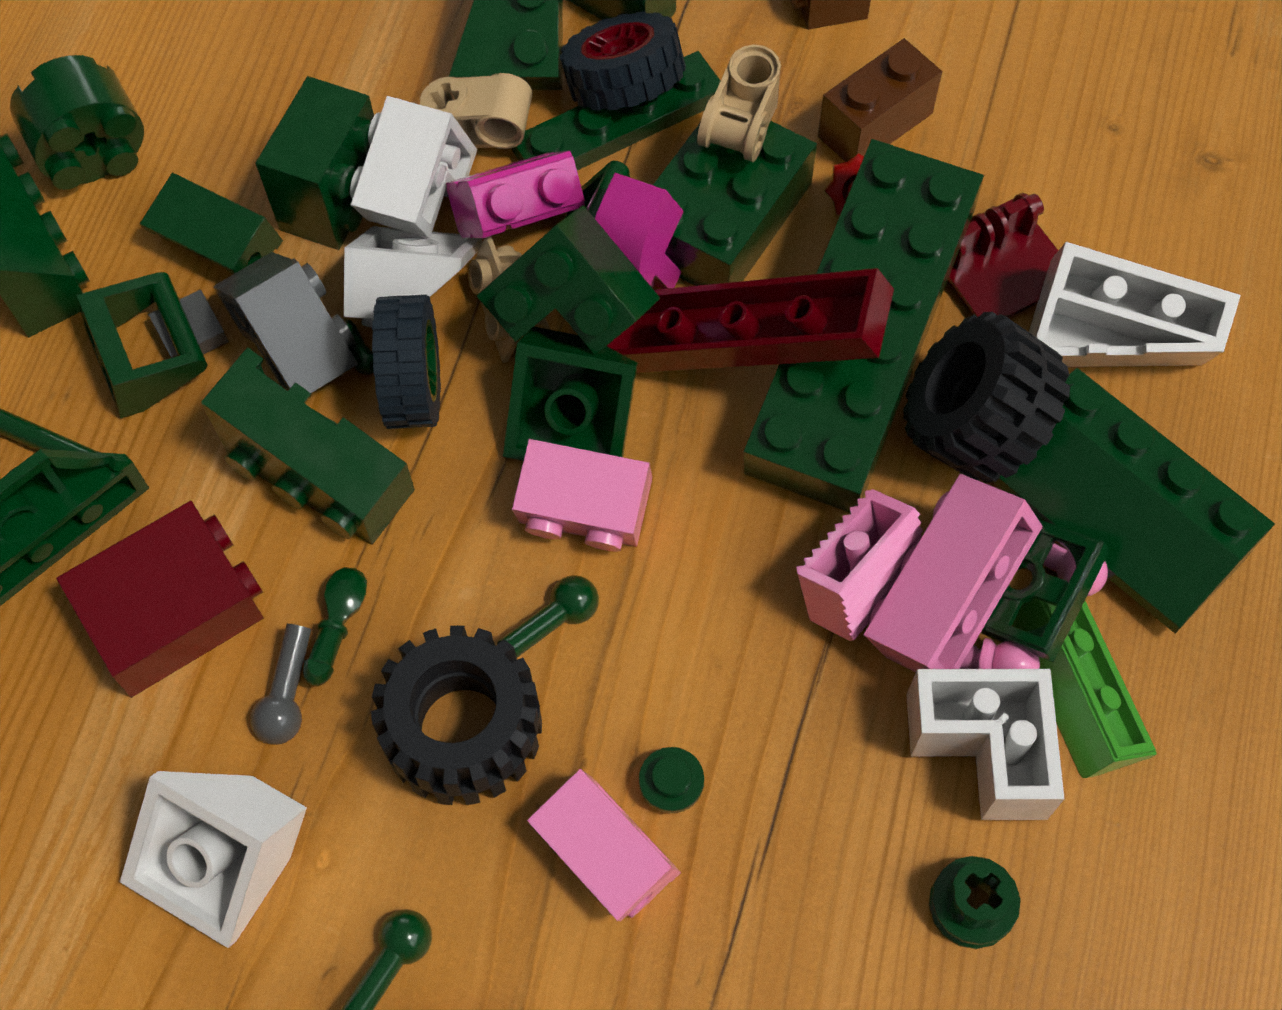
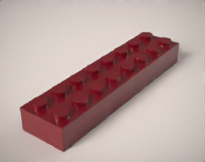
[607,268,894,373]

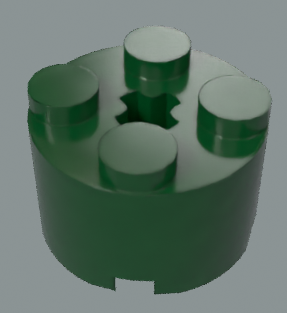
[10,55,144,190]

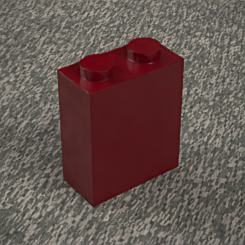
[56,500,264,698]

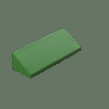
[1012,599,1157,778]

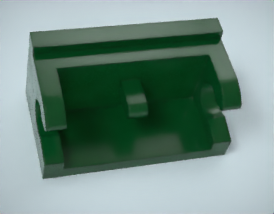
[140,172,283,274]

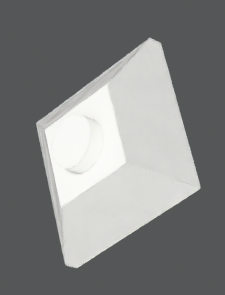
[344,226,482,327]
[120,771,307,948]

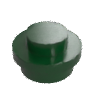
[639,747,704,813]

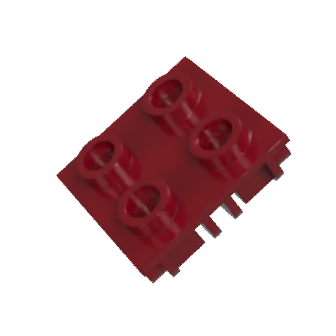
[948,193,1058,318]

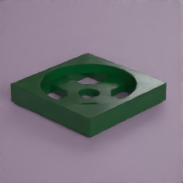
[981,519,1110,662]

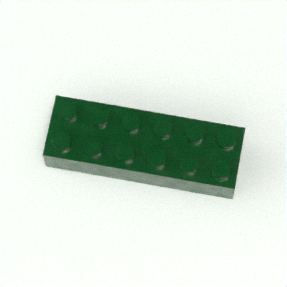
[743,138,984,513]

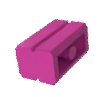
[446,151,585,238]

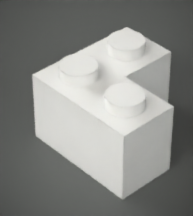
[350,96,477,238]
[907,669,1064,820]

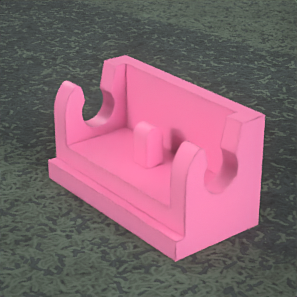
[527,769,681,922]

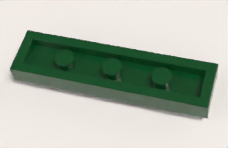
[512,51,721,171]

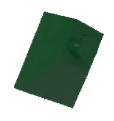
[503,327,638,461]

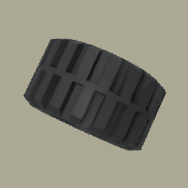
[903,312,1070,483]
[371,626,542,805]

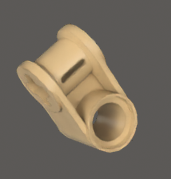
[697,45,781,162]
[420,73,532,149]

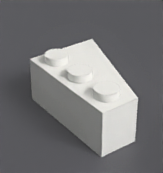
[1029,242,1241,367]

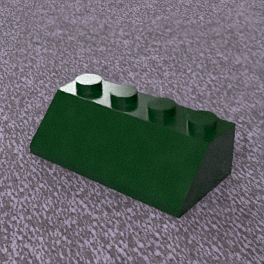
[0,133,90,338]
[993,368,1275,634]

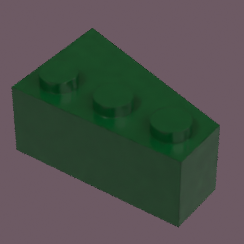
[449,0,563,90]
[201,347,415,545]

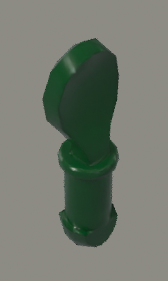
[303,567,367,686]

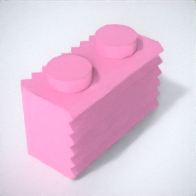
[796,489,923,641]

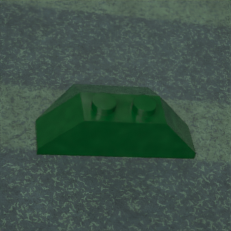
[0,449,149,606]

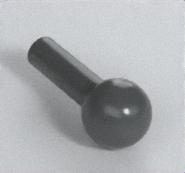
[250,623,312,745]

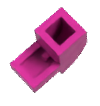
[595,173,683,289]

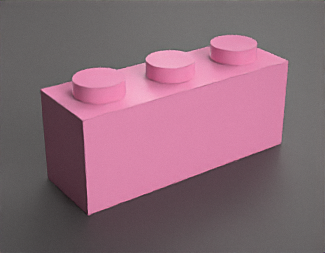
[864,474,1043,672]

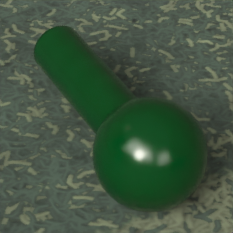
[497,575,599,658]
[341,909,432,1010]

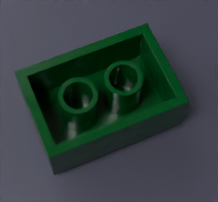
[653,121,817,286]

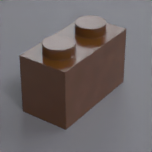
[818,38,943,162]

